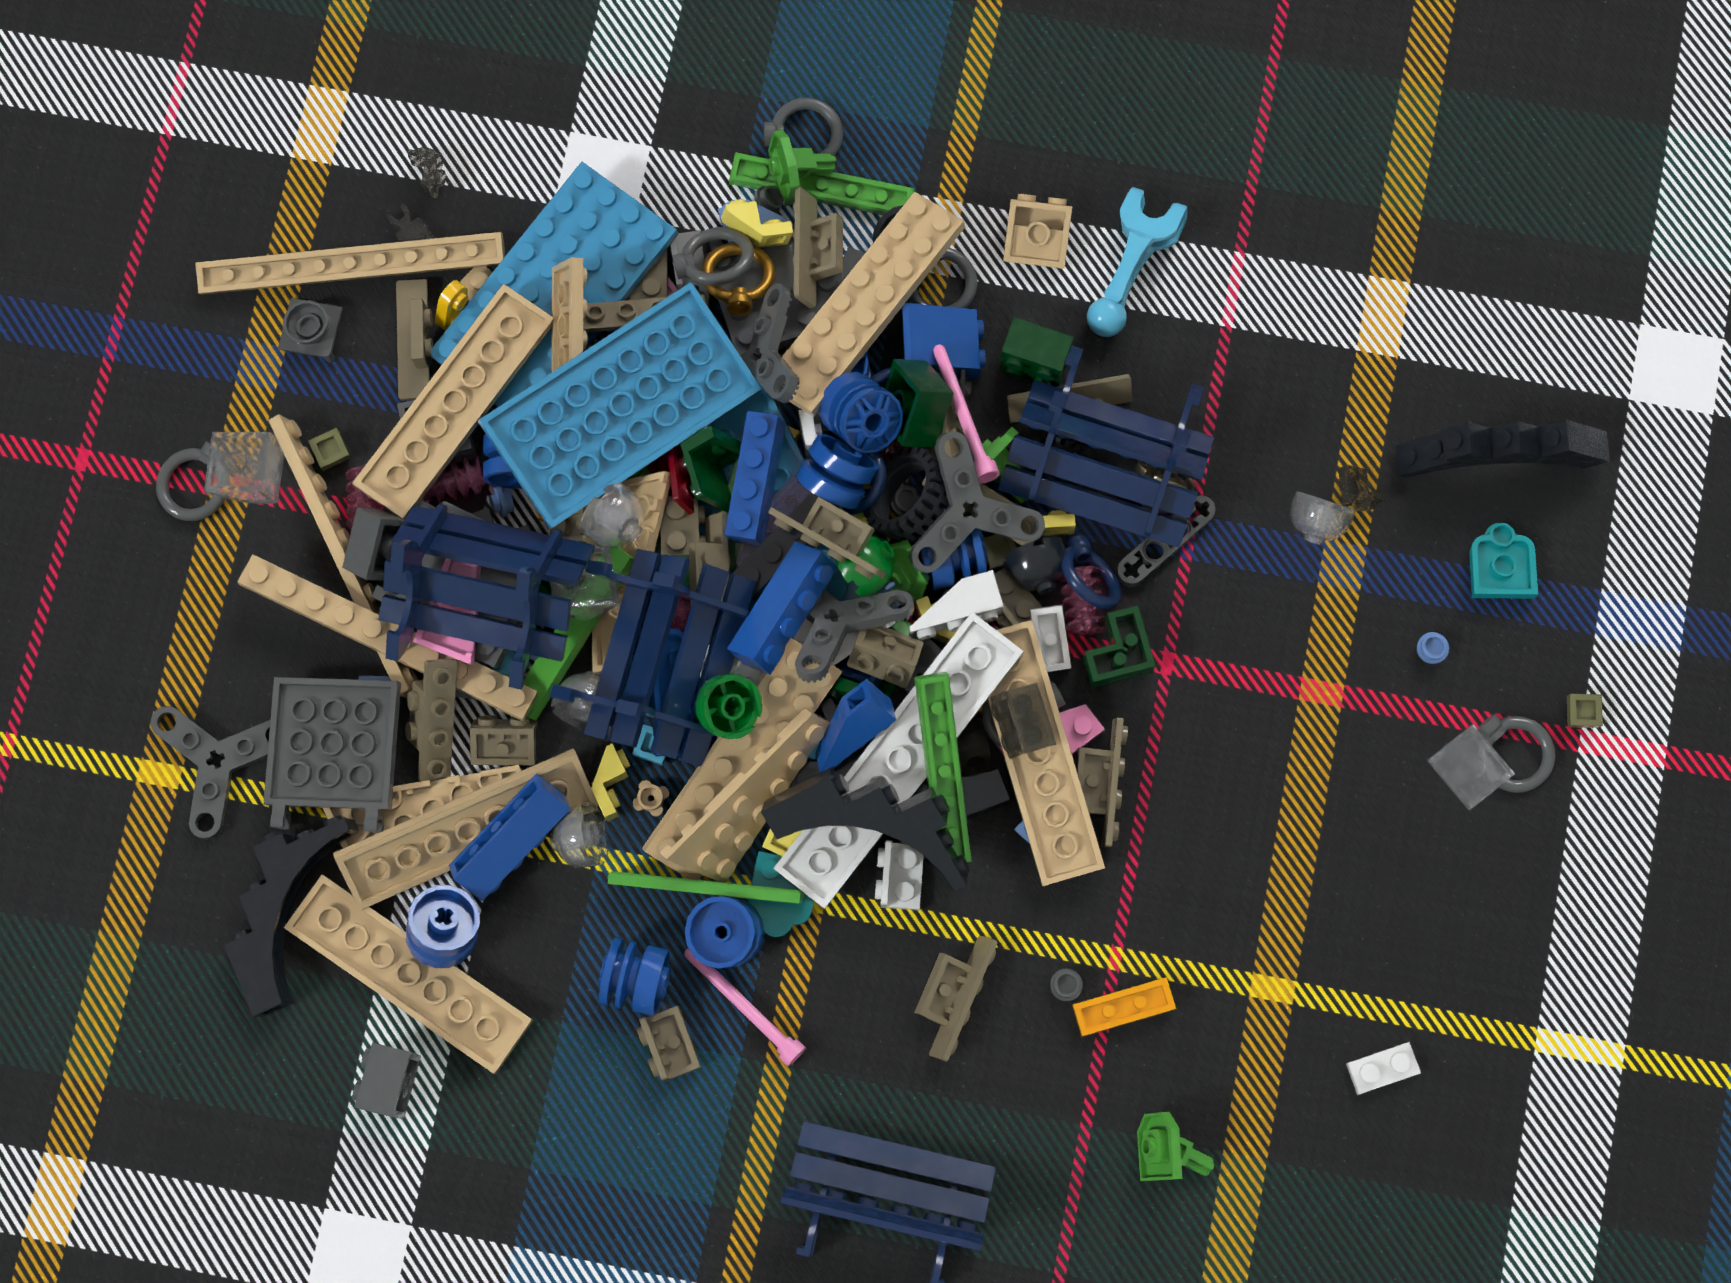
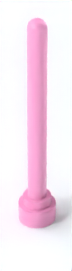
[933,344,1000,484]
[684,948,806,1067]

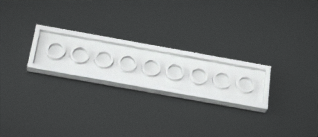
[773,612,1024,909]

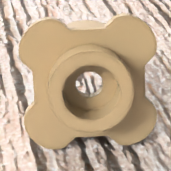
[633,780,669,817]

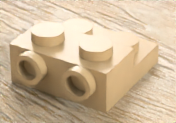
[1003,194,1072,269]

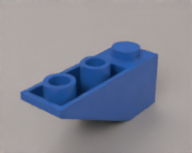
[815,679,896,772]

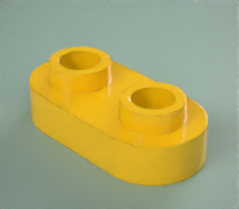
[435,280,469,331]

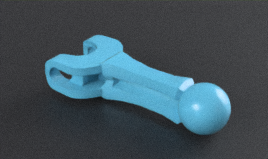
[1087,187,1187,337]

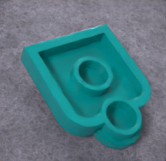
[1469,523,1538,599]
[748,851,814,937]

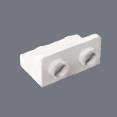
[799,410,830,459]
[875,840,924,911]

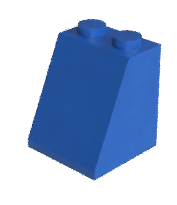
[902,303,986,380]

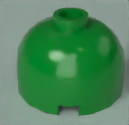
[835,535,894,597]
[695,673,762,740]

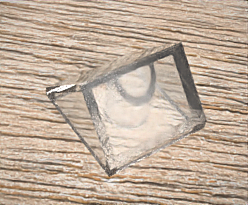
[549,545,620,622]
[1427,724,1515,811]

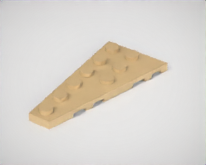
[659,708,829,883]

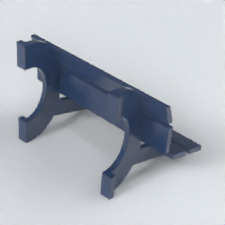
[998,346,1214,548]
[378,504,595,690]
[549,548,756,767]
[780,1121,996,1283]

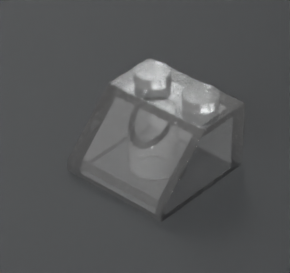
[204,432,284,504]

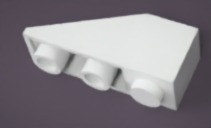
[909,570,1004,641]

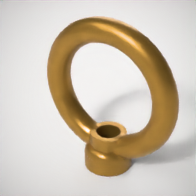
[701,243,776,316]

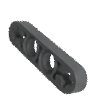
[1116,495,1216,587]

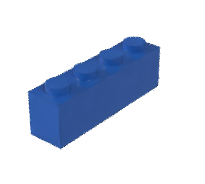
[725,411,786,546]
[727,542,837,675]
[449,773,571,901]

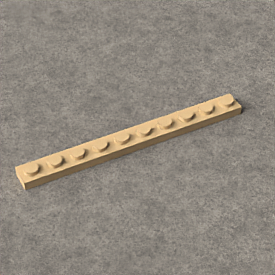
[196,232,505,295]
[268,414,418,698]
[237,554,538,722]

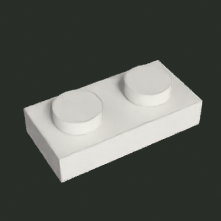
[1030,605,1071,672]
[1346,1042,1421,1095]

